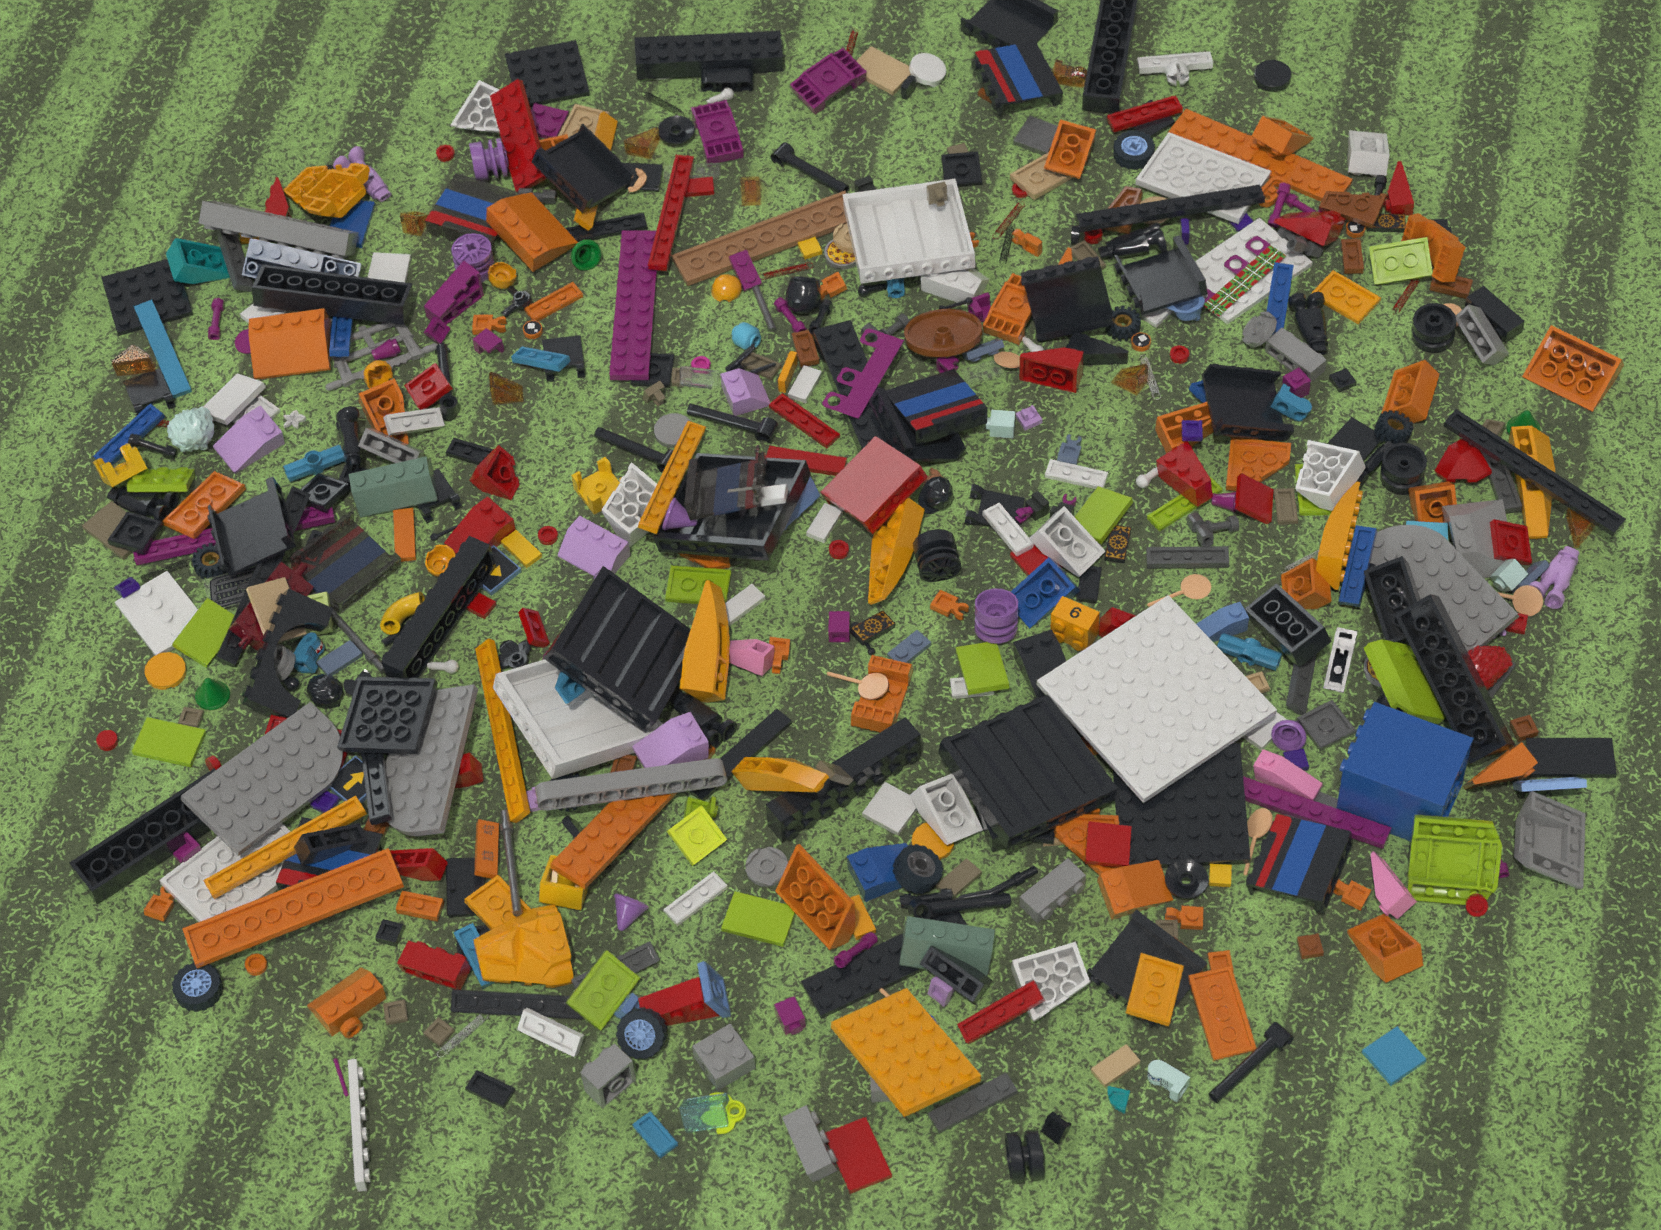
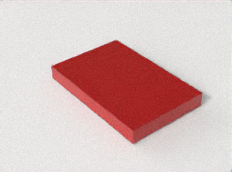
[825,1117,892,1194]

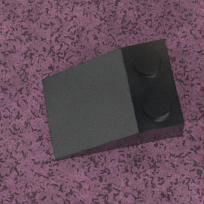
[1013,629,1066,698]

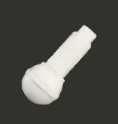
[706,88,734,104]
[1022,336,1044,352]
[1136,467,1158,488]
[427,660,459,674]

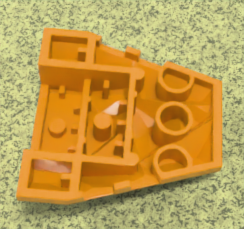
[283,163,370,218]
[473,905,574,988]

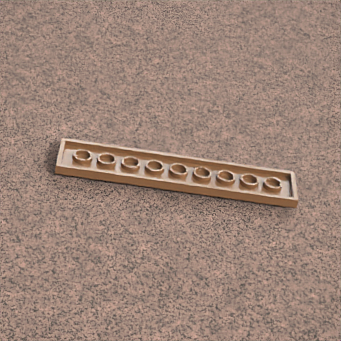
[672,191,847,286]

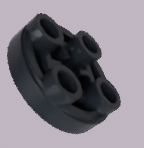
[1254,60,1292,91]

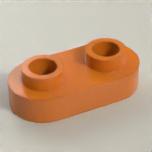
[1259,176,1287,207]

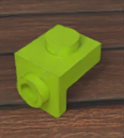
[683,796,718,818]

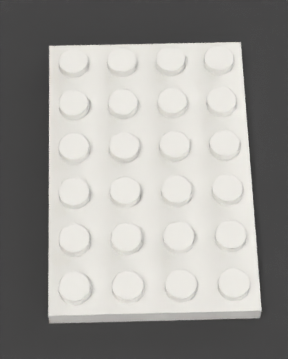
[1135,133,1271,224]
[1195,218,1313,324]
[160,824,290,922]

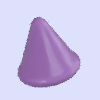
[662,498,697,530]
[1271,720,1306,751]
[614,894,649,931]

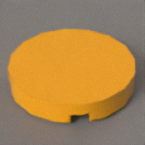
[145,652,187,690]
[912,822,954,860]

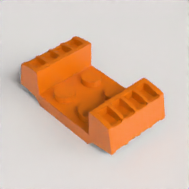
[1401,213,1466,282]
[983,273,1032,345]
[851,655,913,733]

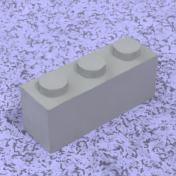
[1456,305,1509,366]
[1265,328,1327,382]
[358,428,425,463]
[1020,858,1086,923]
[782,1105,838,1182]

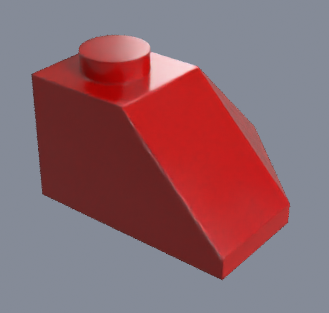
[1434,439,1492,482]
[469,445,520,500]

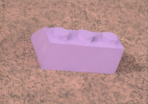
[558,515,630,576]

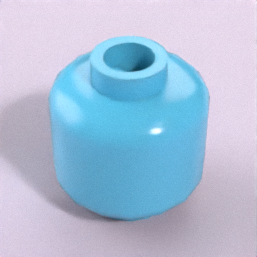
[732,322,761,350]

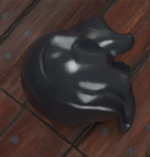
[785,276,821,314]

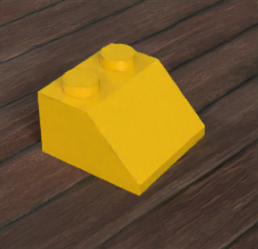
[539,855,588,910]

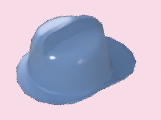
[1166,296,1205,321]

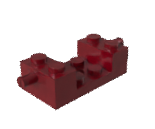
[229,562,314,651]

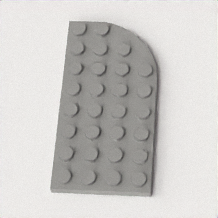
[1370,525,1519,651]
[385,684,478,836]
[181,702,343,856]

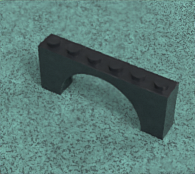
[242,589,334,718]

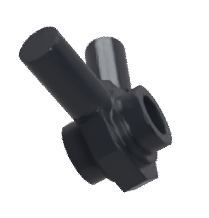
[501,286,532,318]

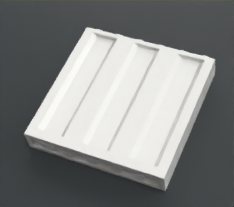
[843,179,975,284]
[493,659,663,779]

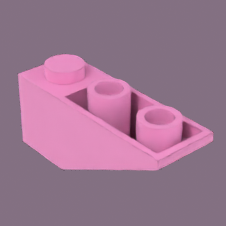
[729,639,775,676]

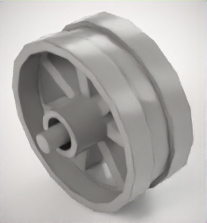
[274,644,295,682]

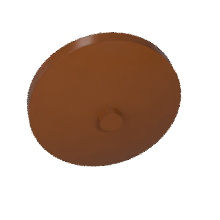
[904,309,982,357]

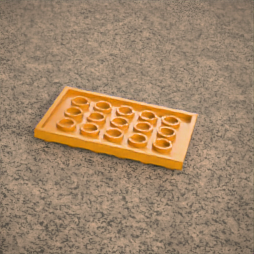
[831,988,981,1117]

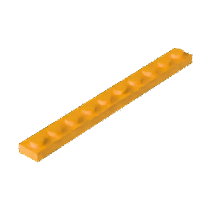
[475,638,530,823]

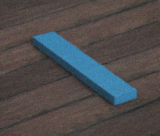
[134,300,192,399]

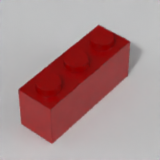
[397,940,471,989]

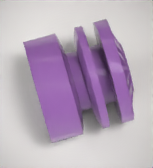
[469,138,509,182]
[451,233,494,282]
[975,588,1018,644]

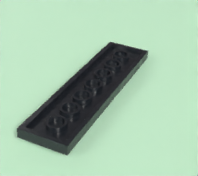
[801,912,967,1019]

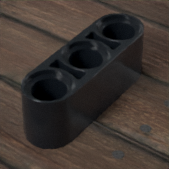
[700,68,754,92]

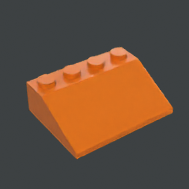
[486,192,578,272]
[249,308,331,379]
[1522,325,1624,412]
[775,844,856,950]

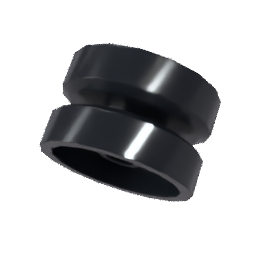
[1411,303,1457,353]
[1380,443,1427,495]
[1005,1129,1044,1183]

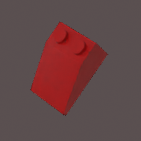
[1273,211,1346,246]
[1019,347,1084,393]
[444,496,516,554]

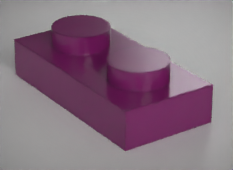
[729,249,762,292]

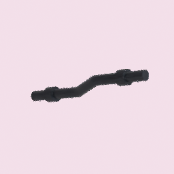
[929,866,1038,920]

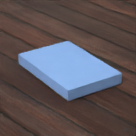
[1513,777,1587,792]

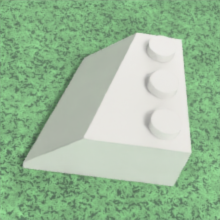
[451,80,500,133]
[921,268,990,306]
[1296,440,1366,511]
[602,462,657,547]
[1011,942,1090,1022]

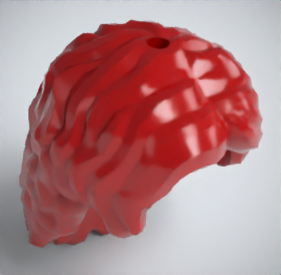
[1467,645,1513,690]

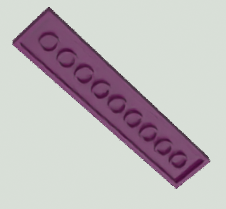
[609,230,657,380]

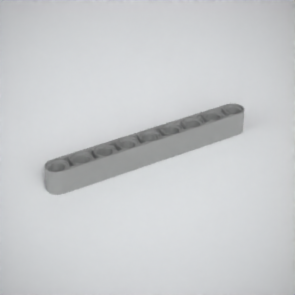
[535,758,727,811]

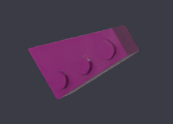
[424,261,484,325]

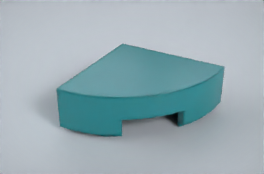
[1107,1086,1130,1113]

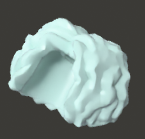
[167,406,214,452]

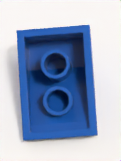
[1011,557,1081,629]
[847,843,908,902]

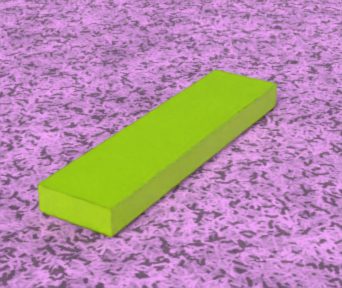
[1147,476,1223,532]

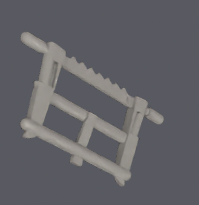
[325,322,438,391]

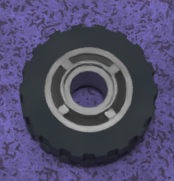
[893,844,943,894]

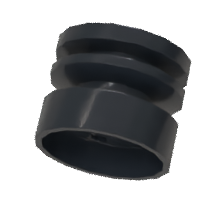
[913,529,961,582]

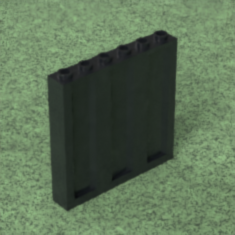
[653,453,811,561]
[543,566,691,732]
[938,695,1118,849]

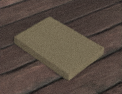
[82,501,133,560]

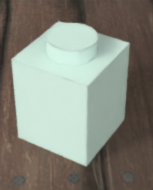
[986,410,1015,438]
[1490,559,1528,592]

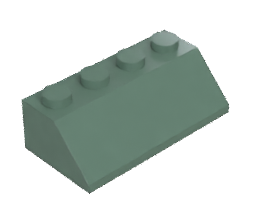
[349,457,438,518]
[899,916,995,976]

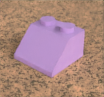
[720,368,770,416]

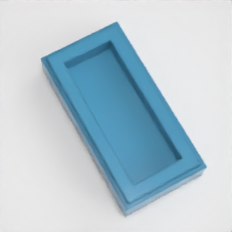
[632,1111,678,1158]

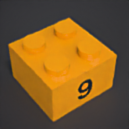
[1050,596,1100,651]

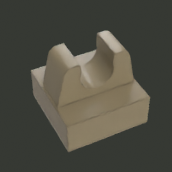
[926,181,948,207]
[642,381,665,406]

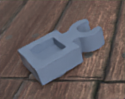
[1057,434,1082,465]

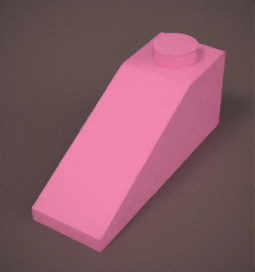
[1253,749,1323,800]
[1370,851,1417,919]

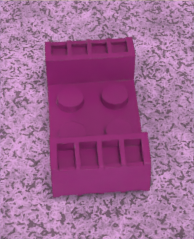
[790,47,867,115]
[691,99,743,166]

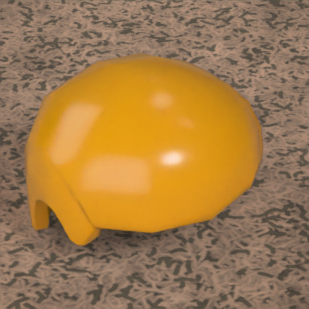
[488,262,517,289]
[711,274,742,302]
[364,360,393,389]
[425,544,456,577]

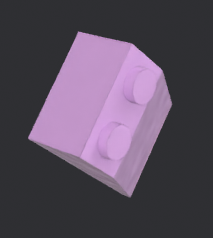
[213,405,285,474]
[632,712,709,768]

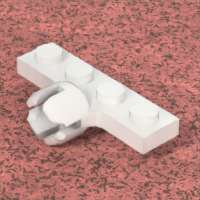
[1137,51,1213,86]

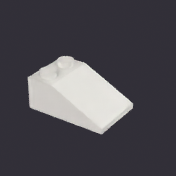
[1348,130,1390,177]
[1029,506,1105,577]
[910,774,983,845]

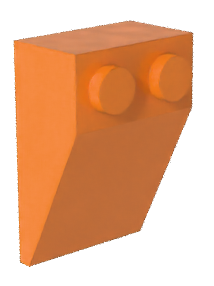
[1252,116,1314,156]
[1044,119,1096,179]
[1462,742,1538,789]
[1097,860,1173,920]
[1347,913,1423,983]

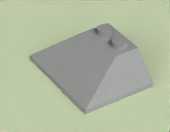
[1442,499,1507,579]
[1514,791,1586,889]

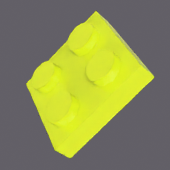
[666,805,727,866]

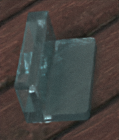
[679,1093,729,1133]

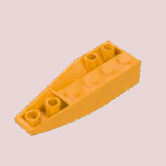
[1508,426,1555,539]
[1316,481,1363,590]
[868,497,925,605]
[680,580,730,703]
[731,757,829,792]

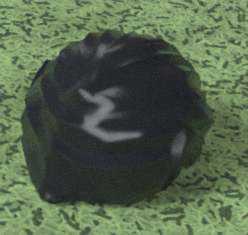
[306,674,343,709]

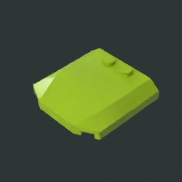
[1364,639,1447,724]
[1407,815,1502,905]

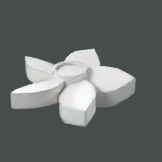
[283,410,306,429]

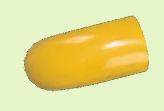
[380,592,425,635]

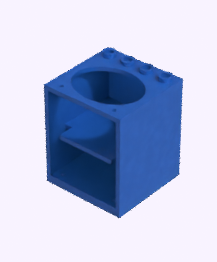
[1336,702,1473,842]

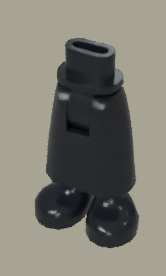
[1097,222,1167,260]
[1288,292,1328,355]
[336,406,361,473]
[107,486,179,524]
[670,691,737,749]

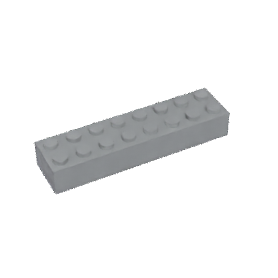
[199,200,359,259]

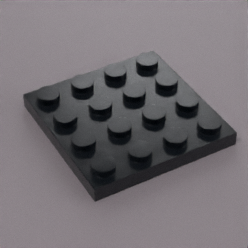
[505,40,590,107]
[101,259,193,336]
[337,677,438,754]

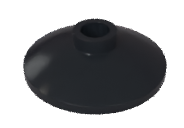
[658,115,695,145]
[1165,859,1209,899]

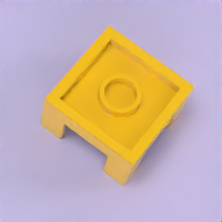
[93,443,147,487]
[571,457,622,515]

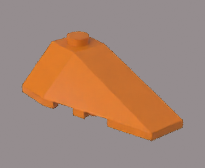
[358,378,409,462]

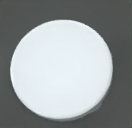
[909,53,946,87]

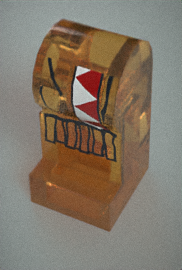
[1052,59,1087,88]

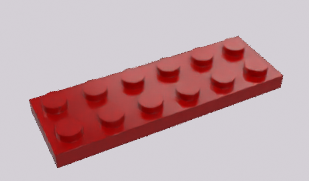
[490,79,547,193]

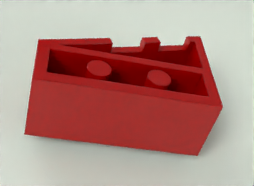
[1156,441,1213,507]
[638,977,719,1026]

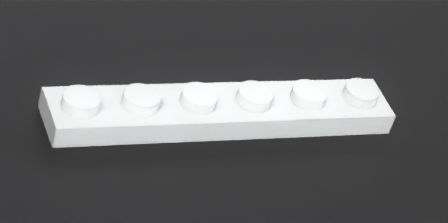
[348,1059,371,1192]

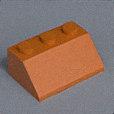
[1381,360,1440,423]
[307,967,386,1036]

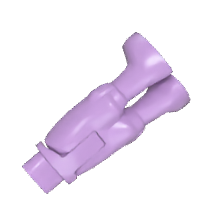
[333,146,391,202]
[1529,546,1580,609]

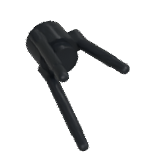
[725,344,776,374]

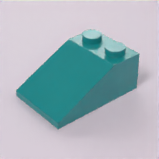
[166,238,230,284]

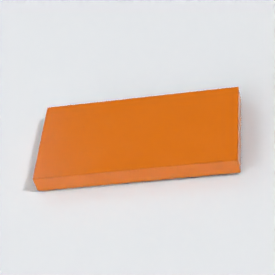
[163,471,246,539]
[1188,965,1256,1061]

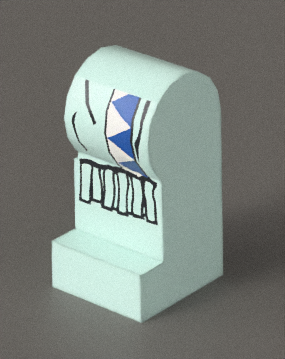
[1147,1060,1190,1102]

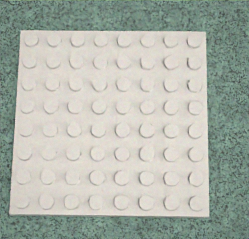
[1037,595,1277,803]

